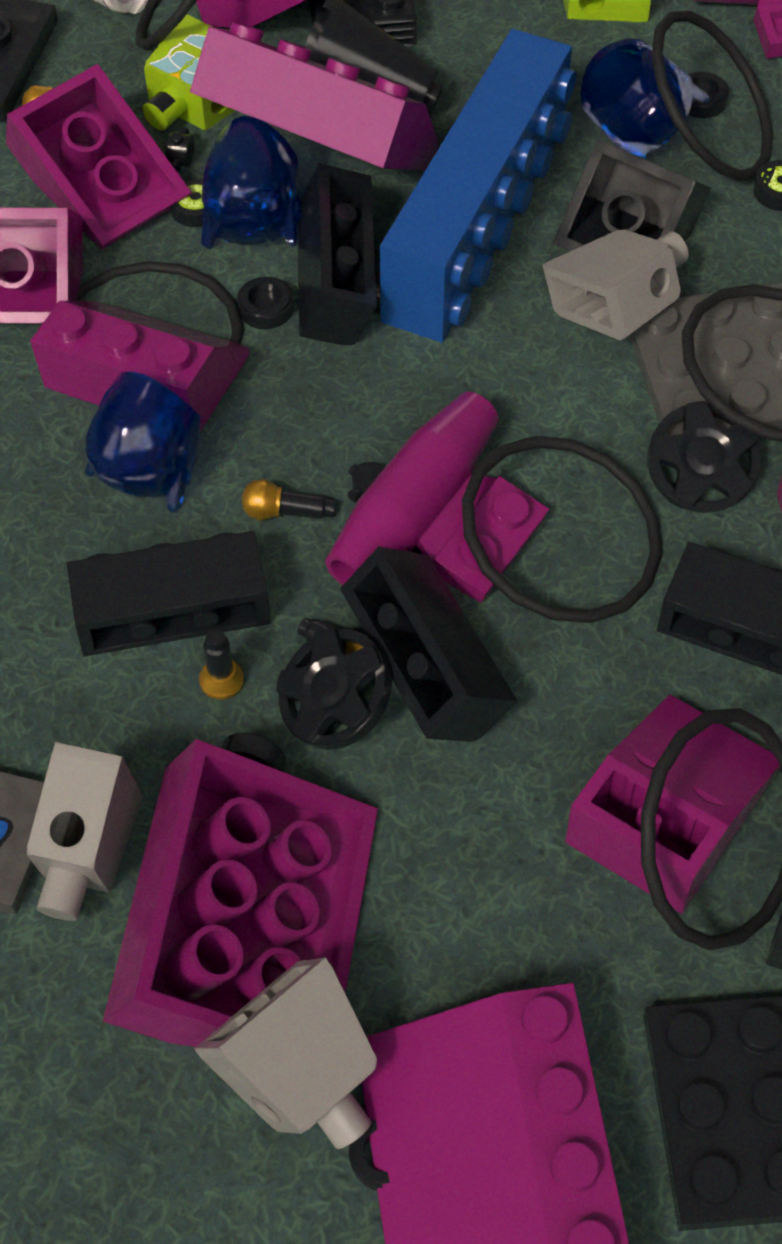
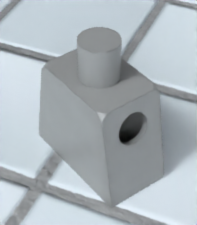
[543,229,689,341]
[27,742,143,921]
[194,958,377,1149]

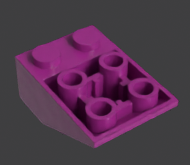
[565,694,780,914]

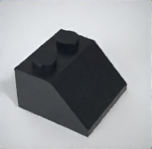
[553,139,711,251]

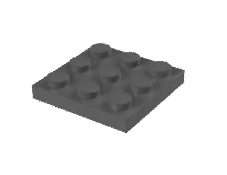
[629,283,782,435]

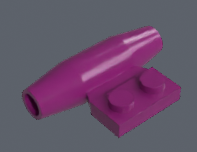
[325,391,549,603]

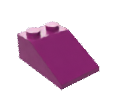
[6,64,192,250]

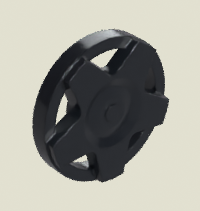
[647,401,761,513]
[276,628,392,750]

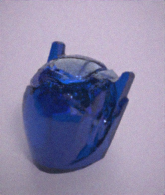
[580,38,710,160]
[201,116,300,249]
[85,371,201,512]

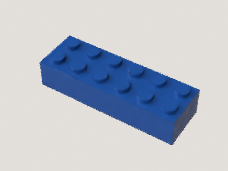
[380,29,577,343]

